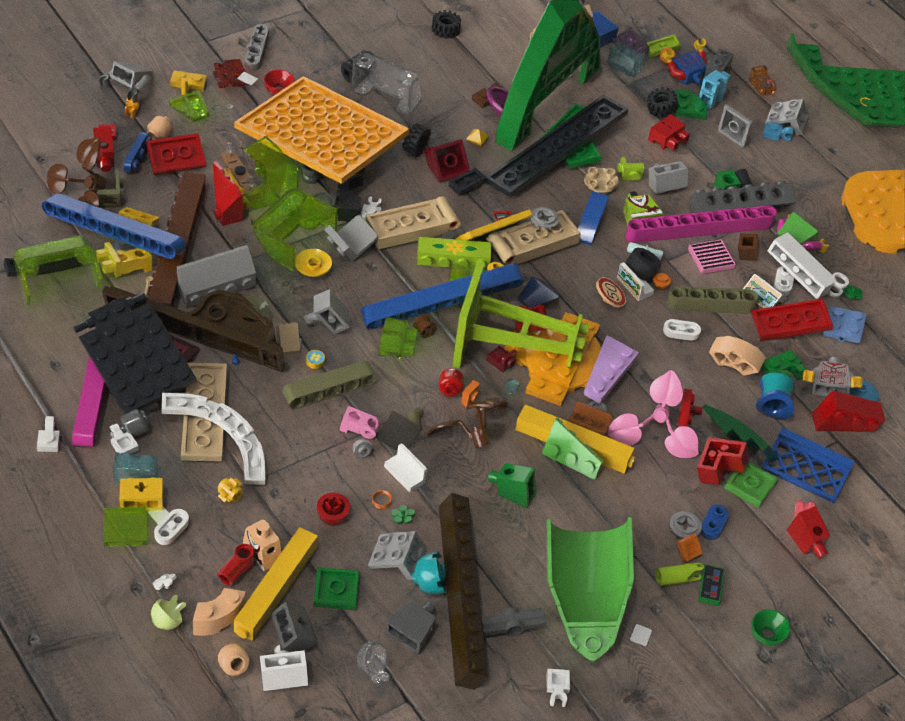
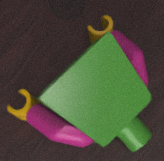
[776,212,830,253]

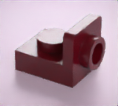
[486,345,517,373]

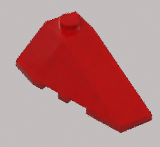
[213,161,243,226]

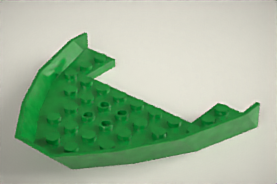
[495,0,601,152]
[787,33,905,128]

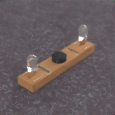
[220,142,260,199]

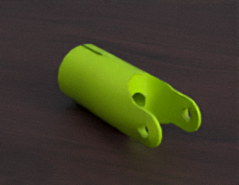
[655,563,704,586]

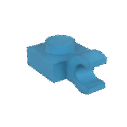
[762,122,794,141]

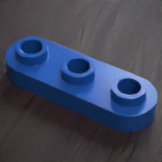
[124,132,152,173]

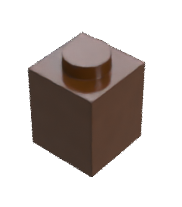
[738,233,760,260]

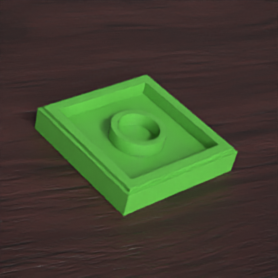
[724,462,778,508]

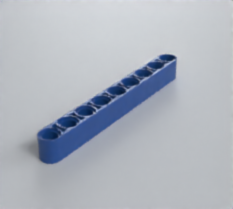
[42,193,186,259]
[361,264,524,329]

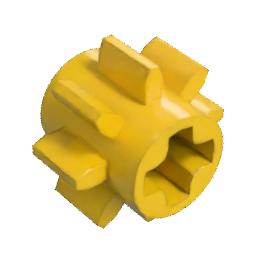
[218,477,243,503]

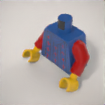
[661,38,707,86]

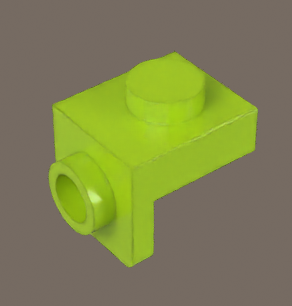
[617,157,644,181]

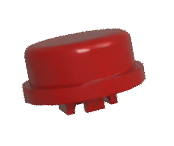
[316,492,351,525]

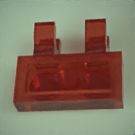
[213,59,249,89]

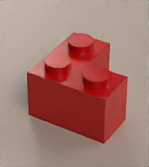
[697,437,750,485]

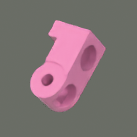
[340,406,381,439]

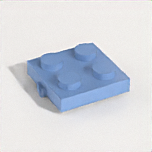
[823,306,867,344]

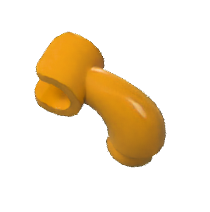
[125,98,140,118]

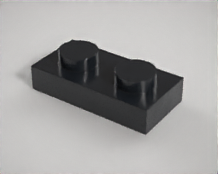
[448,168,487,196]

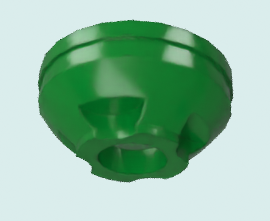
[751,609,790,646]

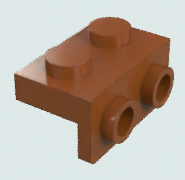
[568,401,613,436]

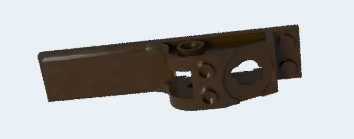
[102,286,285,372]

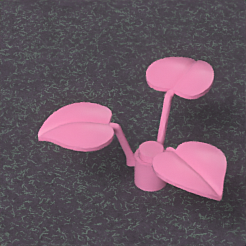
[607,370,699,458]

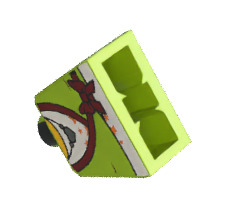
[624,191,663,226]

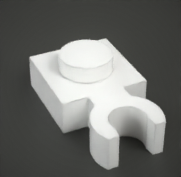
[360,196,382,221]
[547,669,570,707]

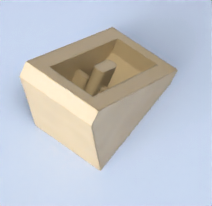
[276,322,300,355]

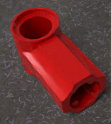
[217,544,255,586]

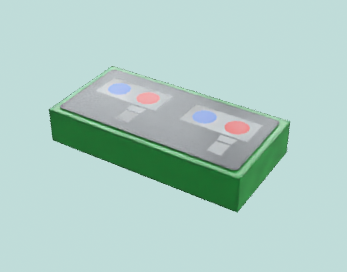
[698,564,725,606]

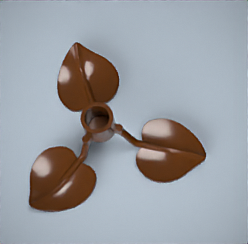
[47,138,106,208]
[427,398,508,448]

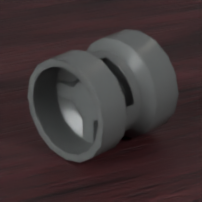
[302,164,320,184]

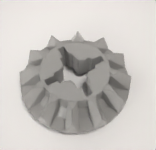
[530,207,559,230]
[669,511,702,539]

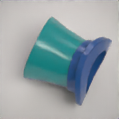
[756,373,795,420]

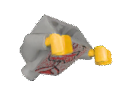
[802,357,863,397]

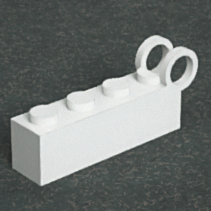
[767,232,849,299]

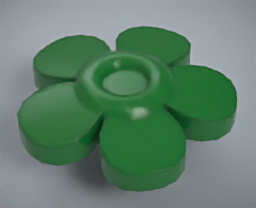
[843,286,863,299]
[391,505,415,524]

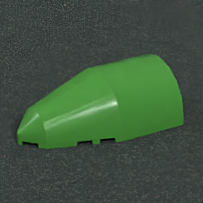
[547,517,634,663]

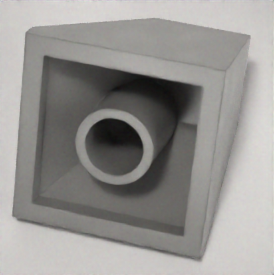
[718,104,752,148]

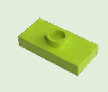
[645,34,681,58]

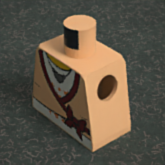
[243,520,281,572]

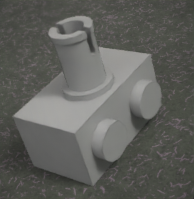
[649,161,688,194]
[304,289,350,334]

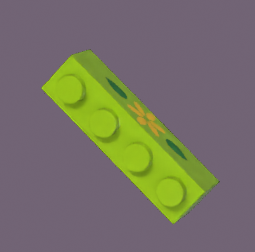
[417,237,491,271]

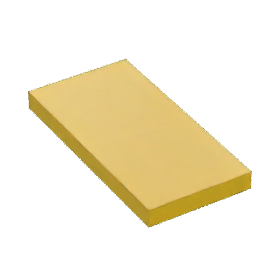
[455,209,532,241]

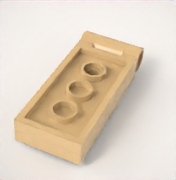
[366,196,461,250]
[487,210,581,265]

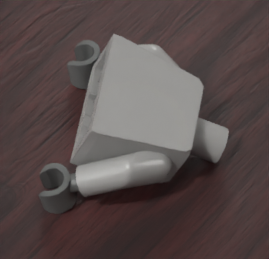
[99,61,154,103]

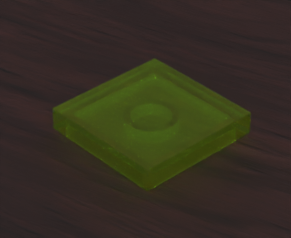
[104,507,147,547]

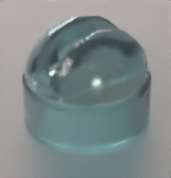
[504,379,520,395]

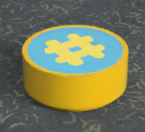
[306,350,325,369]

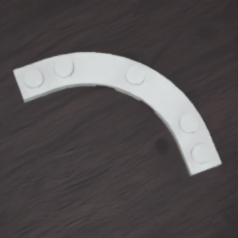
[162,393,265,485]

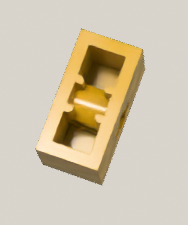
[120,477,163,511]

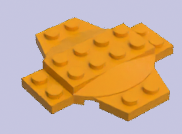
[505,312,611,406]

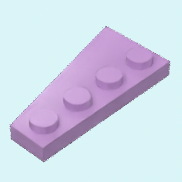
[584,335,639,403]

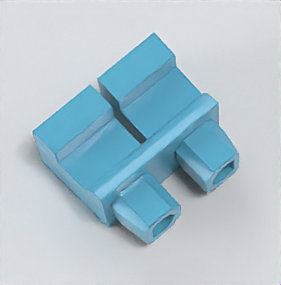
[699,70,731,110]

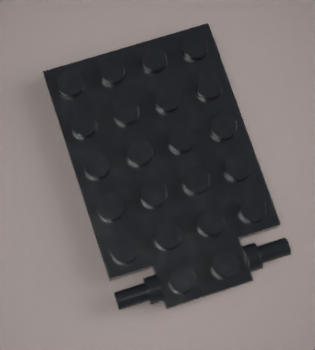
[73,292,197,414]

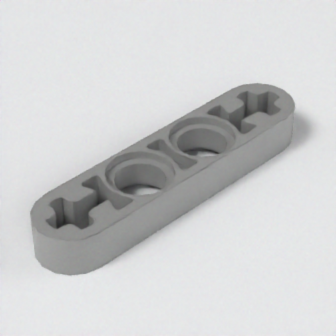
[245,24,269,71]

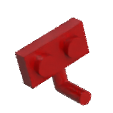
[677,388,702,427]

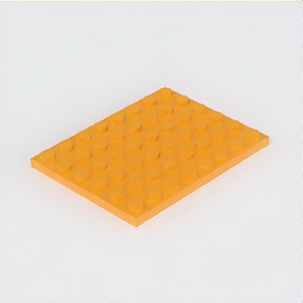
[234,76,409,184]

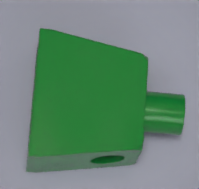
[488,463,536,509]

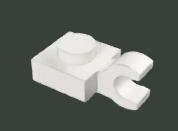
[37,416,60,452]
[109,423,139,458]

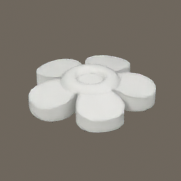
[153,574,177,590]

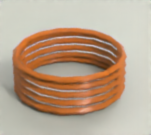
[372,490,392,509]

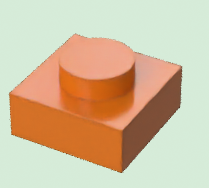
[461,380,480,407]
[676,534,703,562]

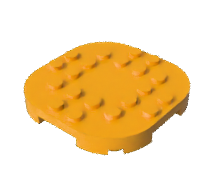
[841,170,905,254]

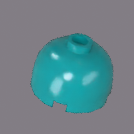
[412,552,447,595]

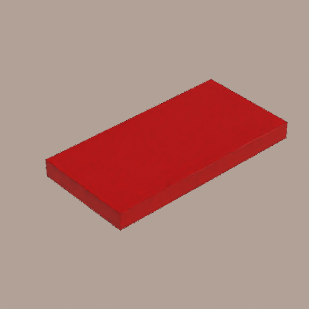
[751,298,833,341]

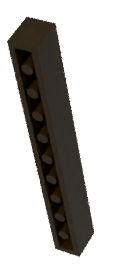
[439,493,488,690]

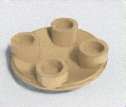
[584,167,619,193]

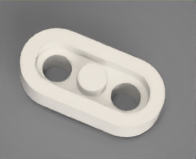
[773,266,794,296]
[663,319,701,341]
[154,509,189,545]

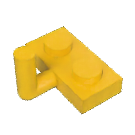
[170,71,207,96]
[118,207,160,227]

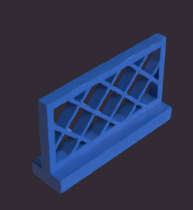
[761,427,855,503]

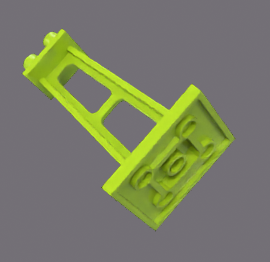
[452,262,589,369]

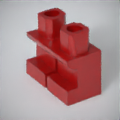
[648,114,690,151]

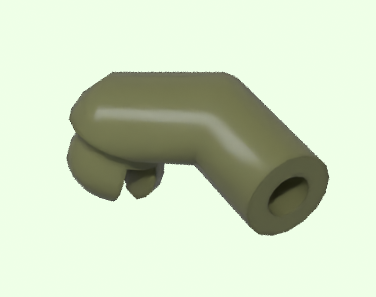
[407,407,424,433]

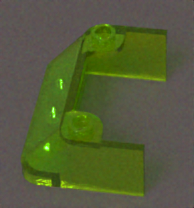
[243,136,299,216]
[253,188,338,271]
[13,235,103,305]

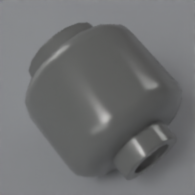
[119,409,150,438]

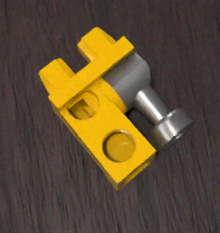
[96,242,152,277]

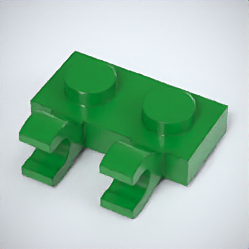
[761,350,806,380]

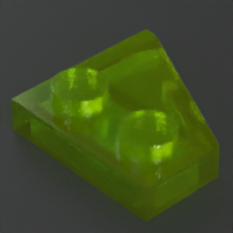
[168,90,210,122]

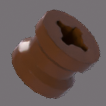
[413,314,437,338]

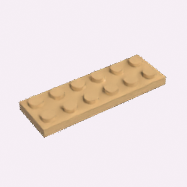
[181,363,227,461]

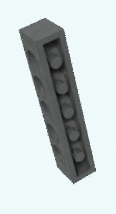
[689,181,796,213]

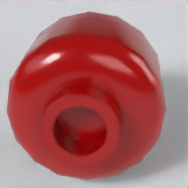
[438,368,464,397]

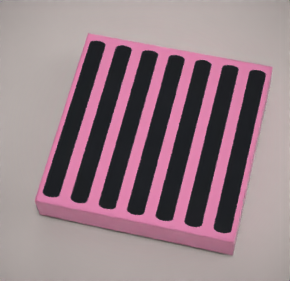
[688,239,736,274]

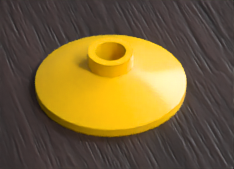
[295,249,332,277]

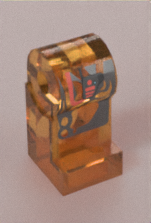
[749,65,776,96]

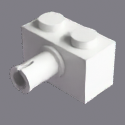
[260,645,308,691]

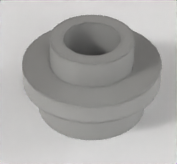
[353,439,373,458]

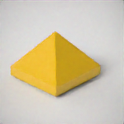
[466,129,489,147]

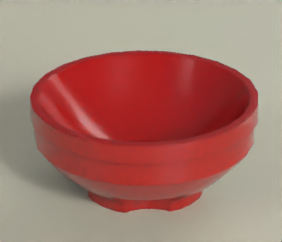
[264,69,295,95]

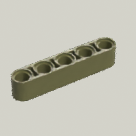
[667,286,758,314]
[282,361,377,409]

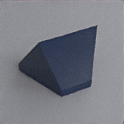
[517,276,559,307]

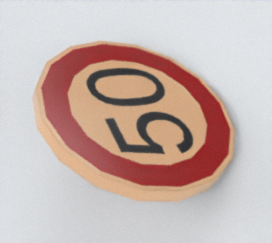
[596,277,626,308]

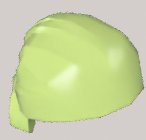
[151,595,186,631]

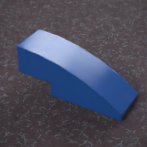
[578,191,609,245]

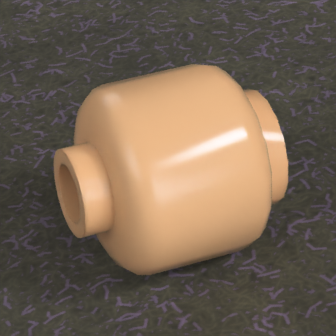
[147,116,173,140]
[218,644,250,676]

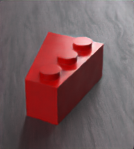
[812,390,886,432]

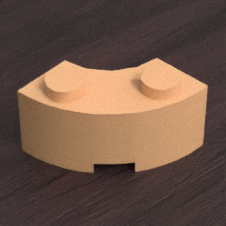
[709,336,766,376]
[193,588,246,636]

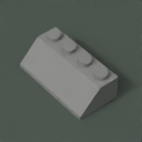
[177,245,256,308]

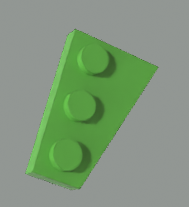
[542,418,604,480]

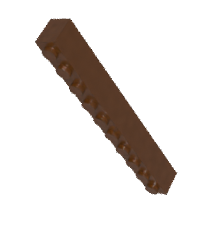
[146,171,206,307]

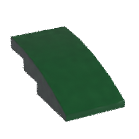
[702,405,778,463]

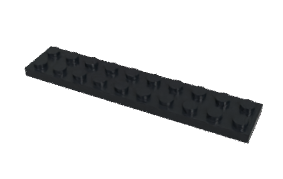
[486,95,628,198]

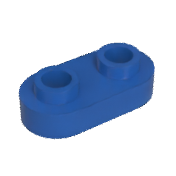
[700,505,729,540]

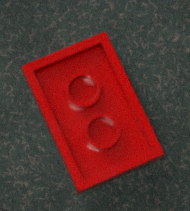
[146,133,206,175]

